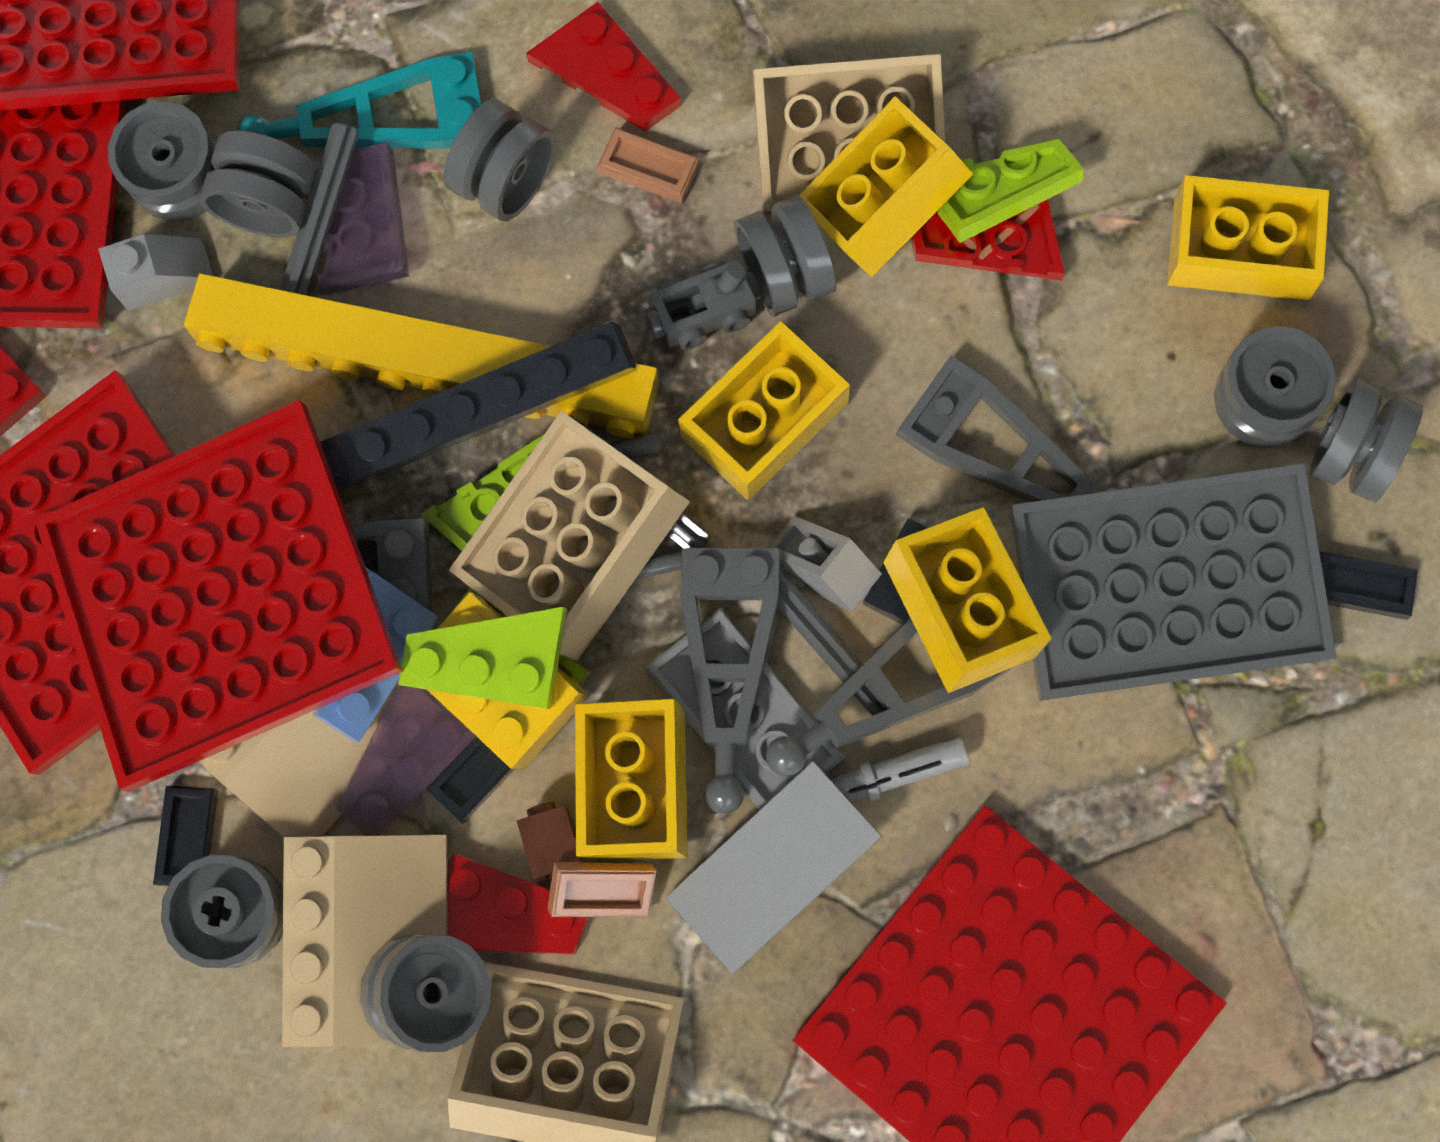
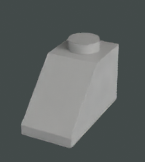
[98,234,215,311]
[768,516,882,611]

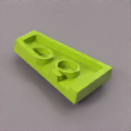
[937,139,1084,243]
[420,434,544,551]
[398,607,568,709]

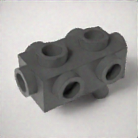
[646,259,761,350]

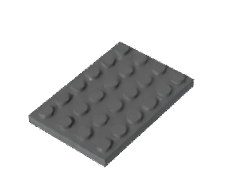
[1009,463,1337,701]

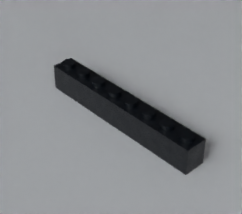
[320,322,638,493]

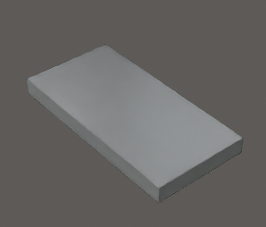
[645,608,845,810]
[666,761,883,975]

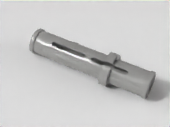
[830,735,969,802]

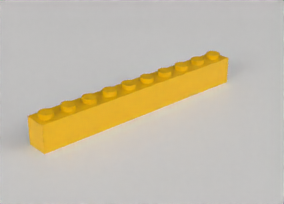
[183,274,660,438]

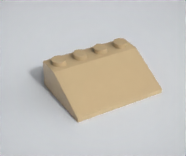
[752,54,945,211]
[449,411,690,662]
[199,680,442,837]
[282,835,448,1047]
[447,962,684,1142]

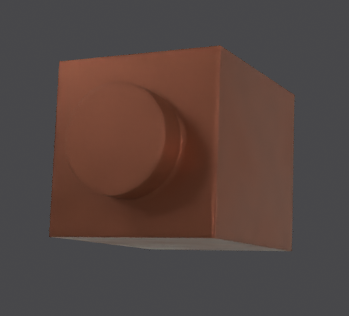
[516,802,584,883]

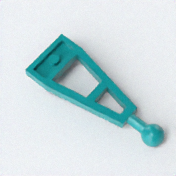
[236,52,481,149]

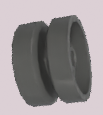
[443,98,557,222]
[108,101,217,222]
[198,131,317,238]
[734,195,836,317]
[1214,326,1337,449]
[1309,378,1423,503]
[161,855,283,968]
[360,934,491,1052]

